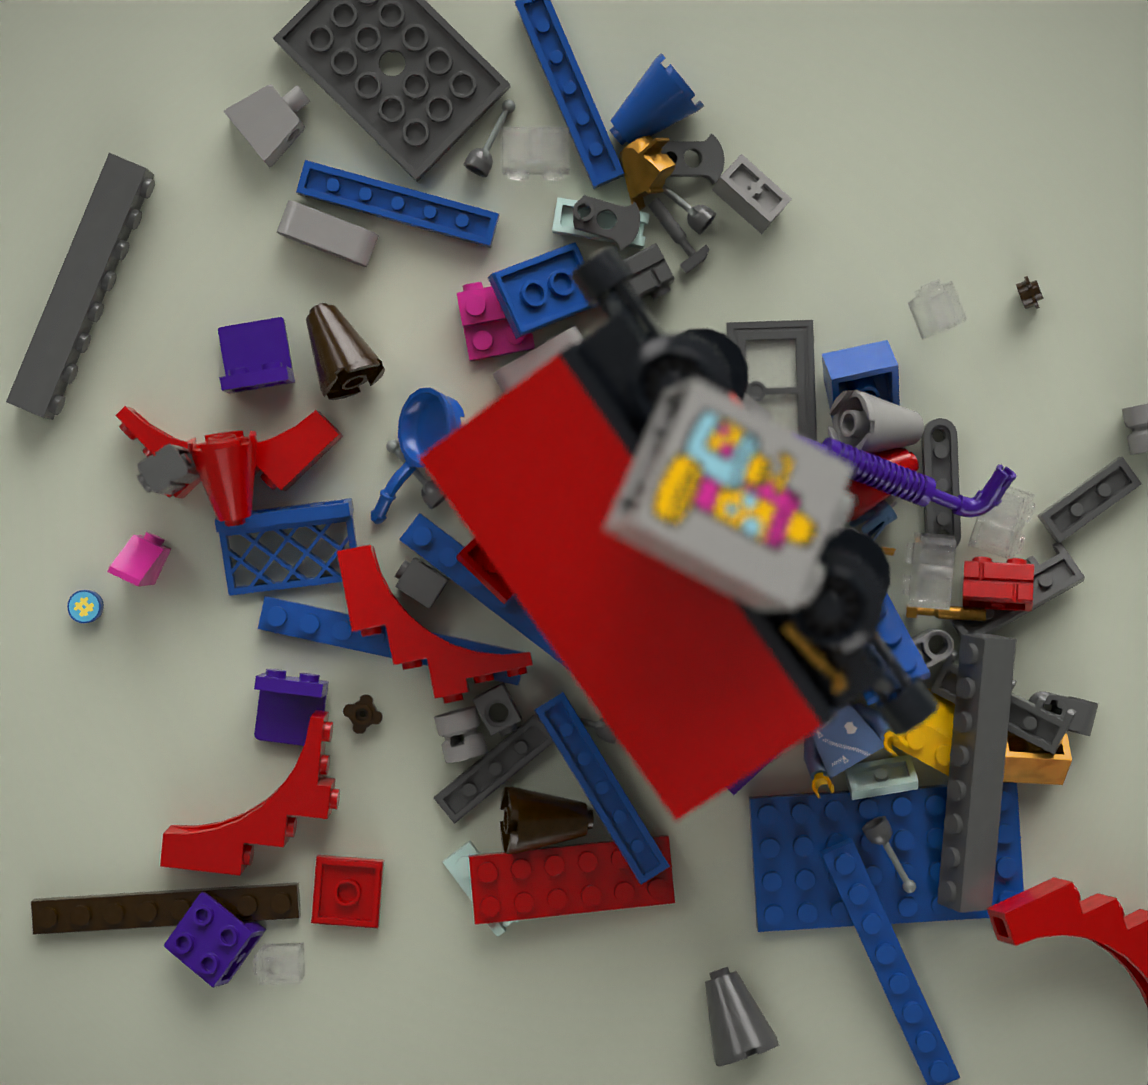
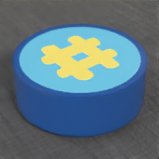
[67,590,104,623]

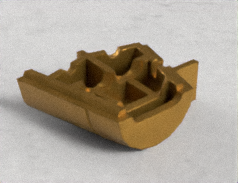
[619,135,676,211]

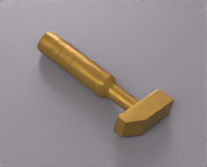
[906,604,986,621]
[780,619,848,694]

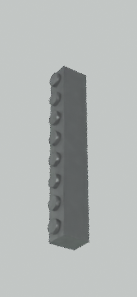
[6,153,155,420]
[937,634,1016,913]

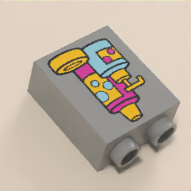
[604,378,854,612]

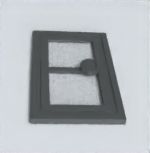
[726,320,817,441]

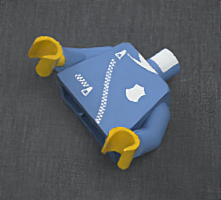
[804,702,908,798]

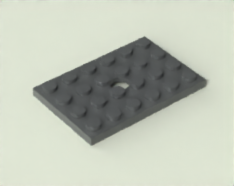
[273,0,511,182]

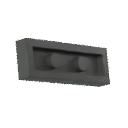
[1037,457,1142,543]

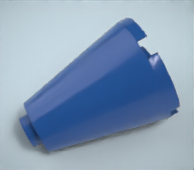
[610,53,704,146]

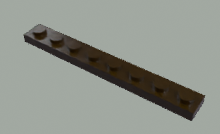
[31,882,301,935]

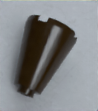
[306,303,385,400]
[500,786,594,854]

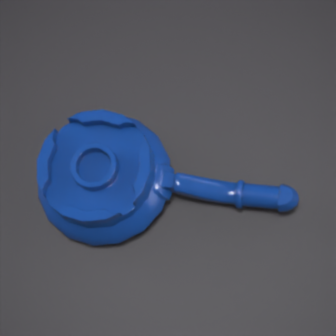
[371,387,465,524]

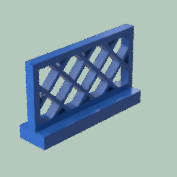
[214,498,357,596]

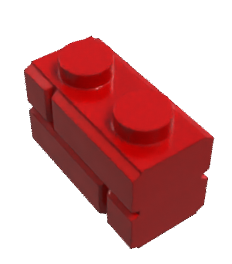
[962,556,1034,611]

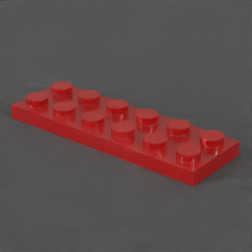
[469,835,675,925]

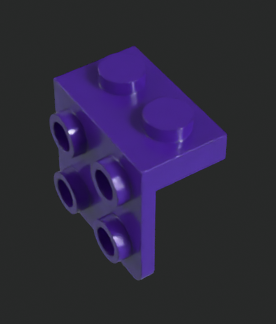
[254,669,329,746]

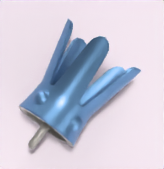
[849,500,897,541]

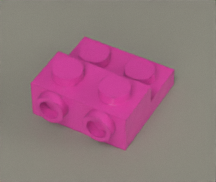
[456,282,535,362]

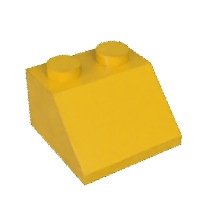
[893,688,955,776]

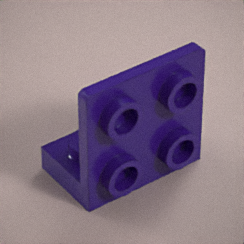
[218,317,295,394]
[164,892,267,988]

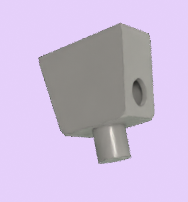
[224,85,310,168]

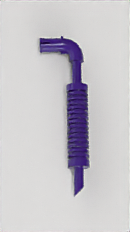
[792,432,1017,518]

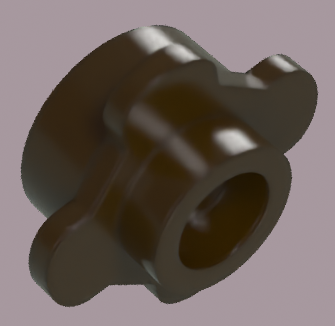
[1016,276,1044,309]
[343,694,383,734]

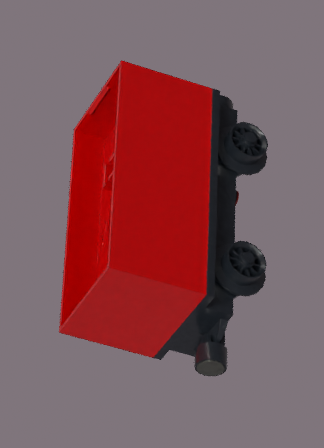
[418,246,939,821]

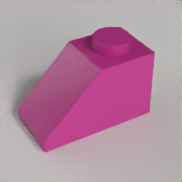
[107,531,171,587]

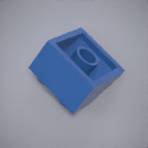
[822,340,900,422]

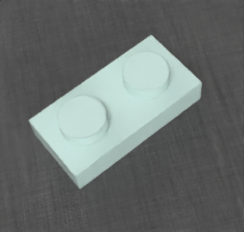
[844,755,919,800]

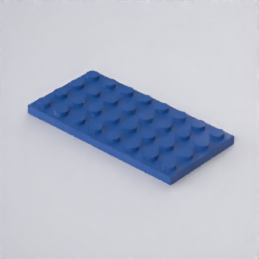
[749,782,1024,932]

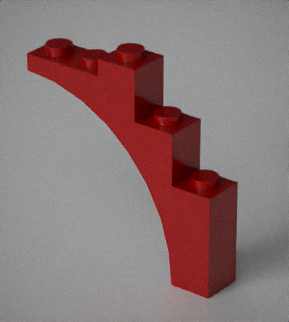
[115,406,343,498]
[337,545,533,704]
[160,710,340,876]
[987,877,1148,1008]

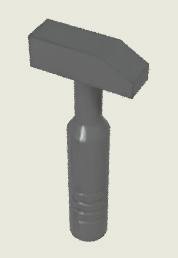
[648,198,709,274]

